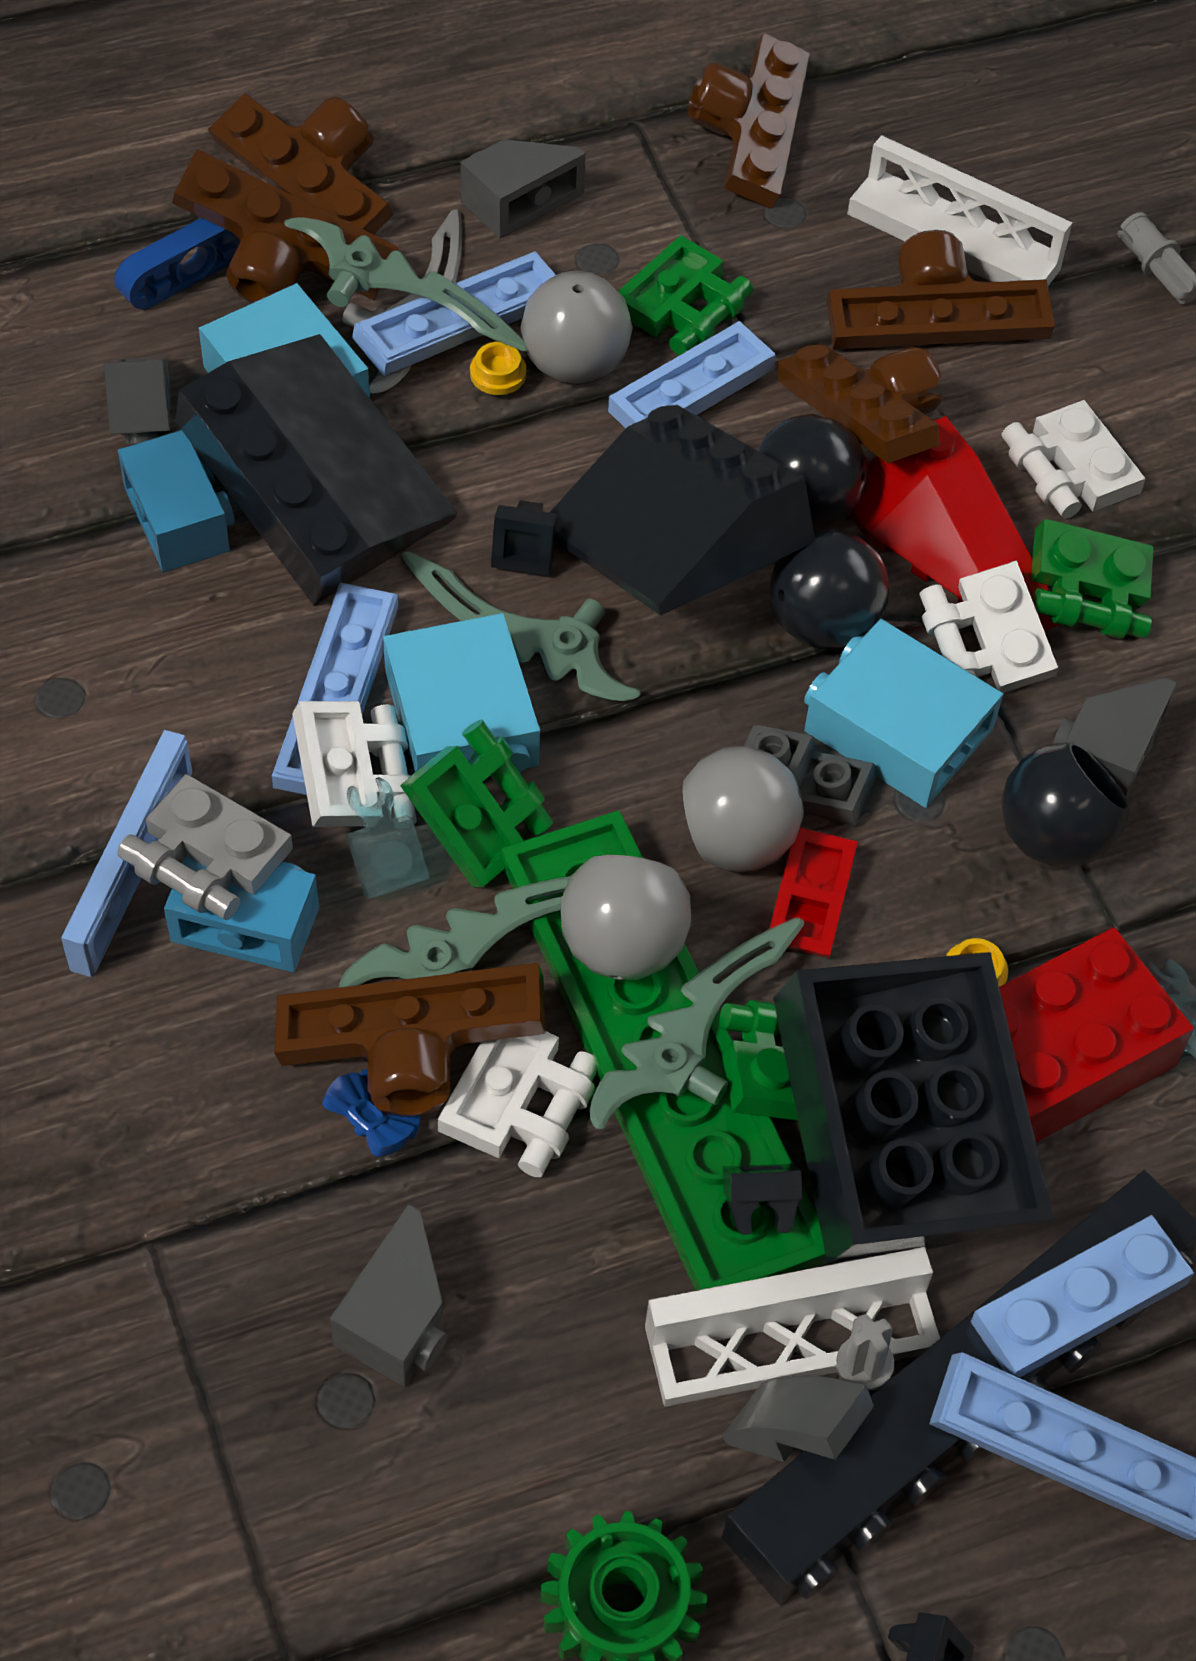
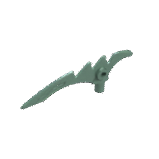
[284,217,528,351]
[401,551,641,701]
[339,876,571,987]
[590,918,804,1129]

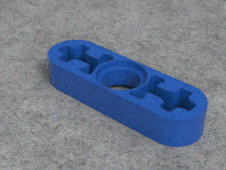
[114,218,240,309]

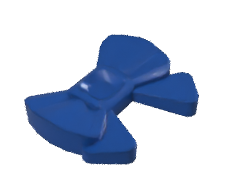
[322,1069,421,1157]

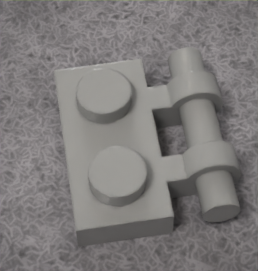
[118,774,293,920]

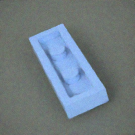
[608,321,776,429]
[971,1215,1194,1378]

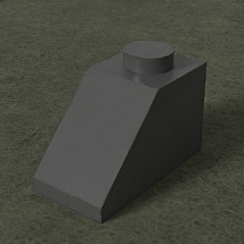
[460,139,586,239]
[103,356,172,444]
[1053,677,1177,798]
[330,1204,448,1388]

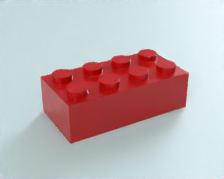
[999,927,1195,1143]

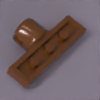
[687,33,810,209]
[208,93,394,235]
[172,149,399,303]
[826,230,1055,349]
[776,345,943,463]
[274,962,545,1117]

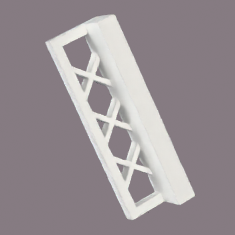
[848,135,1072,286]
[645,1247,940,1407]

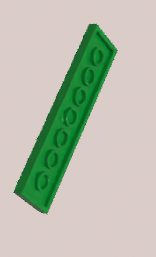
[501,810,827,1291]

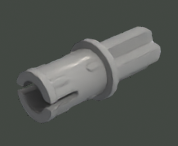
[1118,212,1196,305]
[836,1314,894,1396]

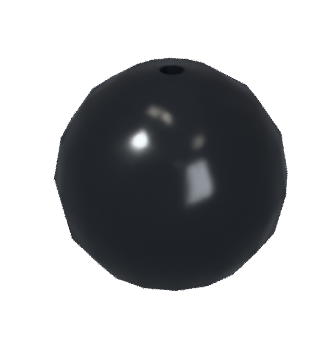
[759,414,869,530]
[770,529,889,650]
[1001,742,1129,868]

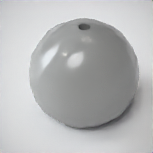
[520,271,633,384]
[682,746,804,872]
[561,855,691,981]

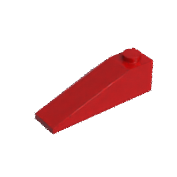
[850,416,1060,631]

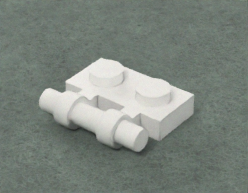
[1002,400,1146,519]
[920,561,1058,693]
[292,701,417,828]
[438,1031,597,1177]

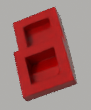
[769,827,858,959]

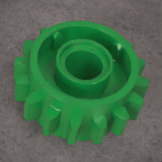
[540,1511,707,1661]

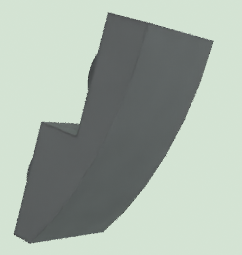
[744,724,876,826]
[722,1376,874,1462]

